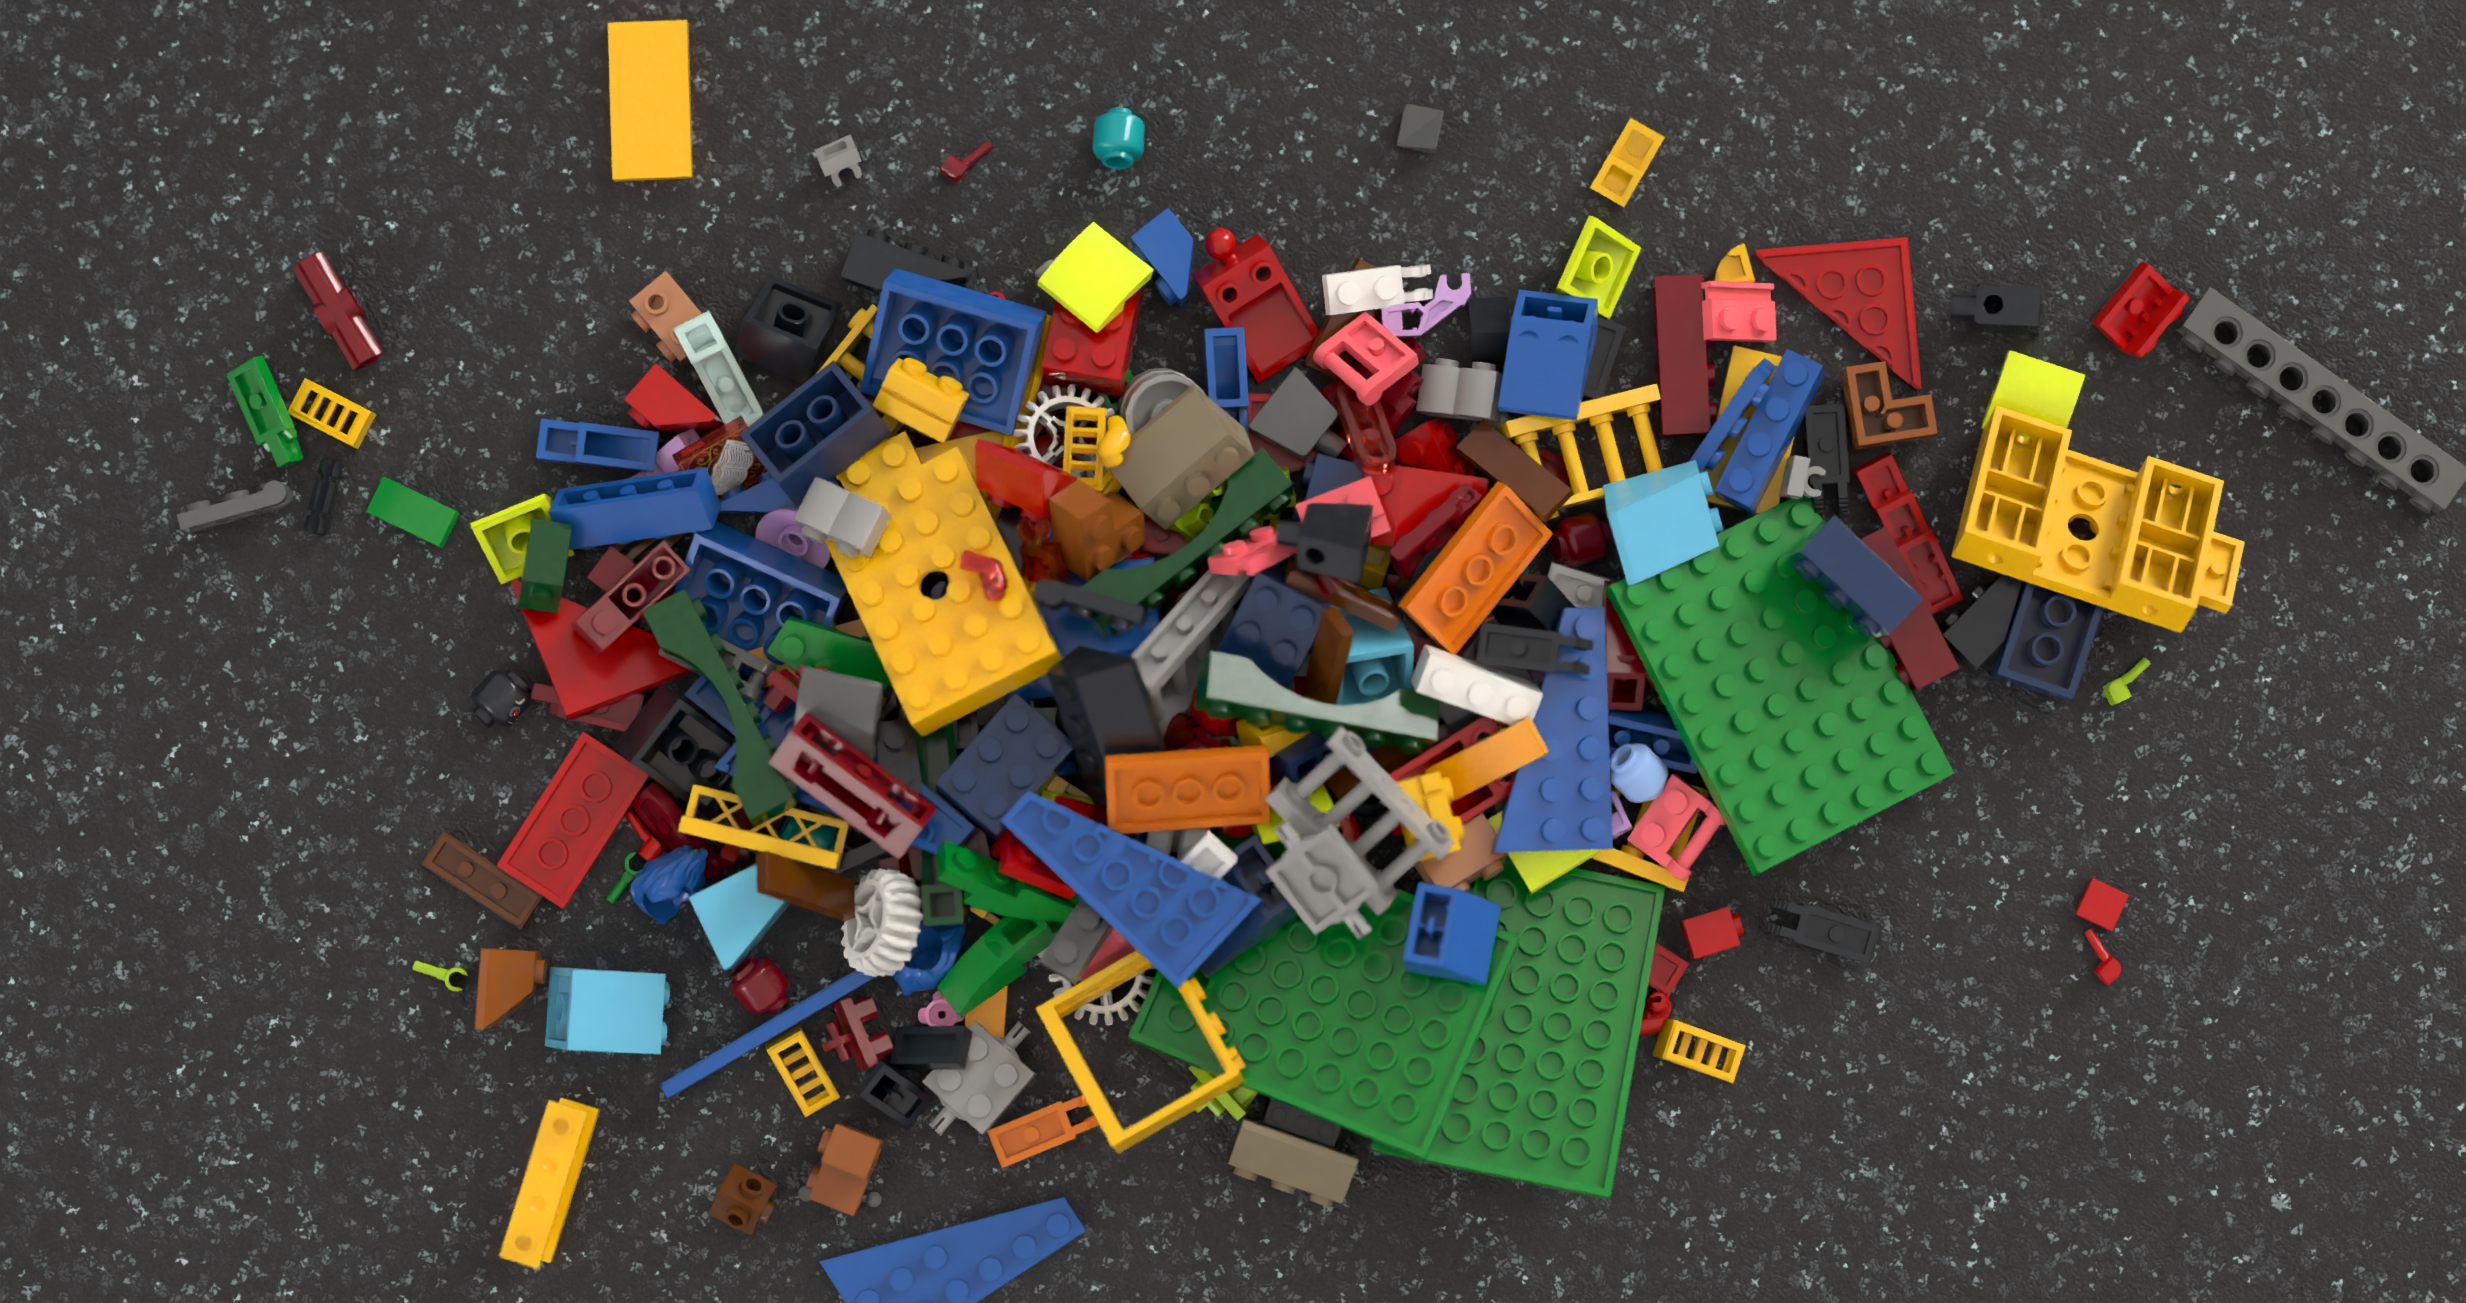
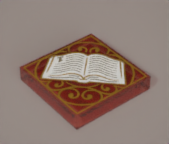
[672,415,768,502]

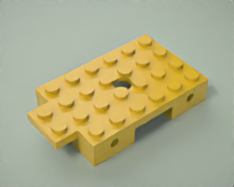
[1951,405,2245,633]
[824,431,1063,737]

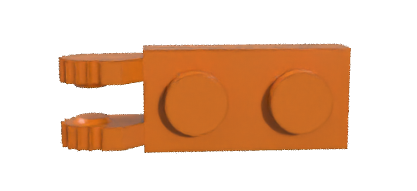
[987,1095,1100,1168]

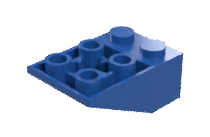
[1498,289,1598,421]

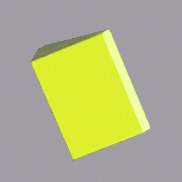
[1554,215,1641,319]
[470,493,575,584]

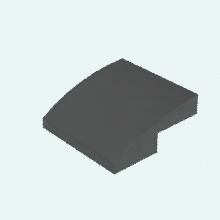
[794,666,882,761]

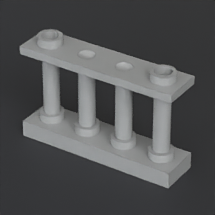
[1130,568,1251,740]
[1265,726,1454,916]

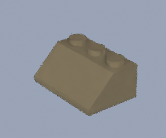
[1109,384,1254,530]
[1228,1117,1359,1208]

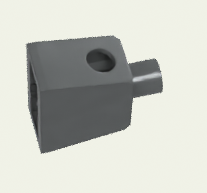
[1248,367,1348,461]

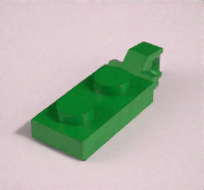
[227,356,303,468]

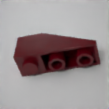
[570,540,691,654]
[1602,581,1646,711]

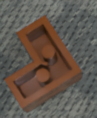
[1840,361,1938,450]
[1049,479,1146,581]
[805,1123,885,1216]

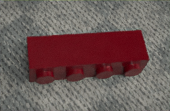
[1651,274,1717,439]
[1860,526,1959,691]

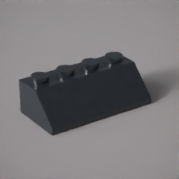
[1047,645,1168,808]

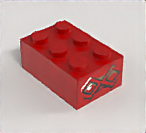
[1041,284,1146,397]

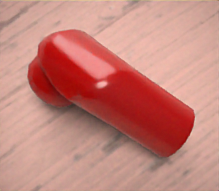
[1639,992,1671,1037]

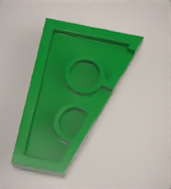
[766,616,891,694]

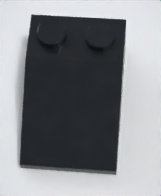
[613,684,736,820]

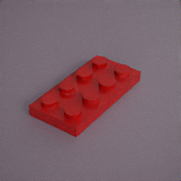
[496,732,650,909]

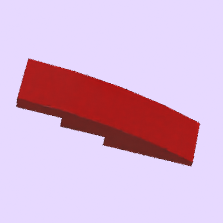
[1853,452,1963,615]

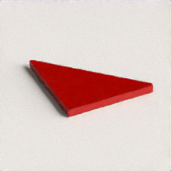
[1755,237,1922,390]
[511,579,694,720]

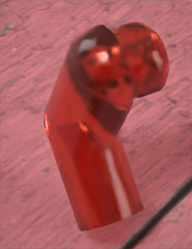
[959,550,1008,602]

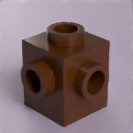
[709,1163,777,1236]

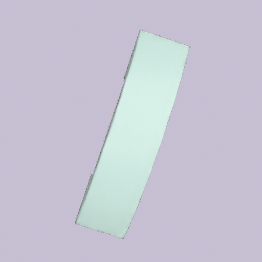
[673,310,764,461]

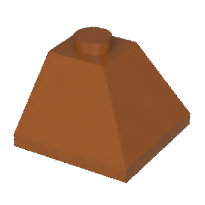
[475,948,547,1030]

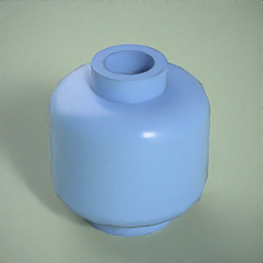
[1610,743,1668,803]

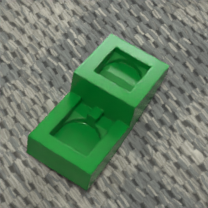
[366,476,460,548]

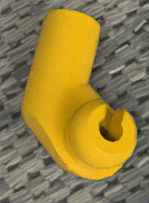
[1098,415,1130,468]

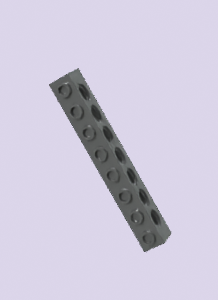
[2175,287,2466,513]

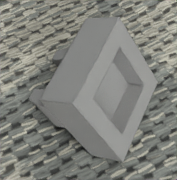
[814,135,861,187]
[1779,455,1826,499]

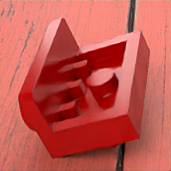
[2091,262,2190,358]
[1389,417,1475,477]
[991,828,1076,900]

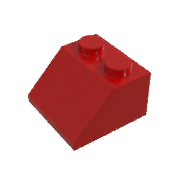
[624,363,724,434]
[975,438,1078,524]

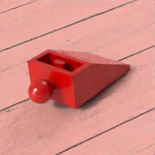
[1191,228,1319,384]
[1388,715,1515,824]

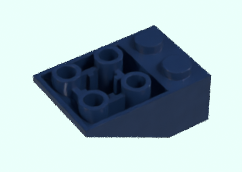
[1199,835,1299,979]

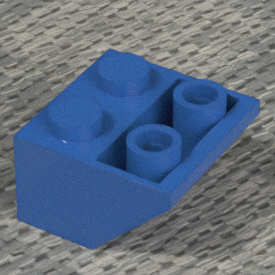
[1130,208,1194,310]
[1403,882,1501,985]

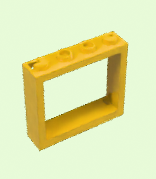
[1036,950,1246,1153]

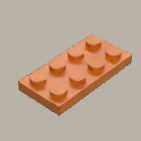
[1398,481,1553,655]
[1105,744,1270,834]

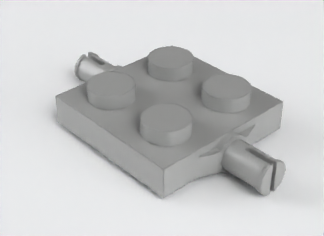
[1265,820,1381,939]
[922,1021,1036,1135]

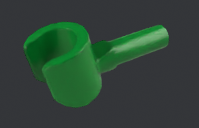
[606,852,648,904]

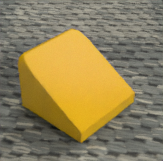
[1353,543,1393,589]

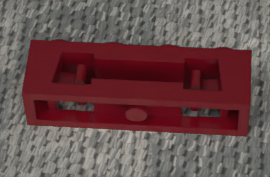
[768,712,937,859]

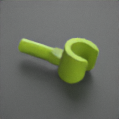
[2104,657,2151,705]
[413,960,468,992]

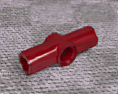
[293,251,384,371]

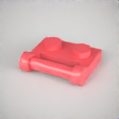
[1313,311,1419,406]
[1627,774,1726,882]

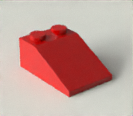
[1362,461,1489,546]

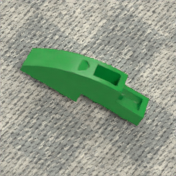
[937,841,1081,922]
[937,916,1065,1018]

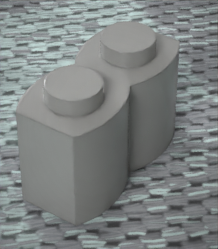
[1416,358,1503,423]
[793,477,892,559]

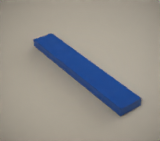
[660,970,879,1098]

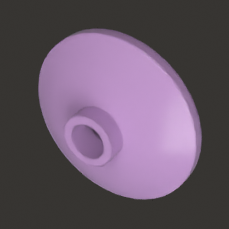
[755,507,831,569]

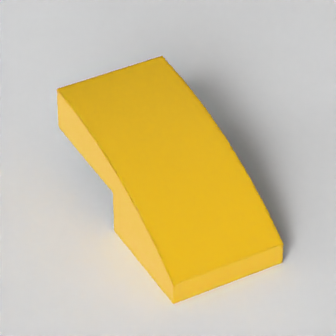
[1590,118,1665,207]

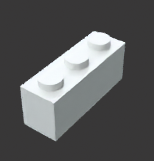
[1410,644,1543,725]

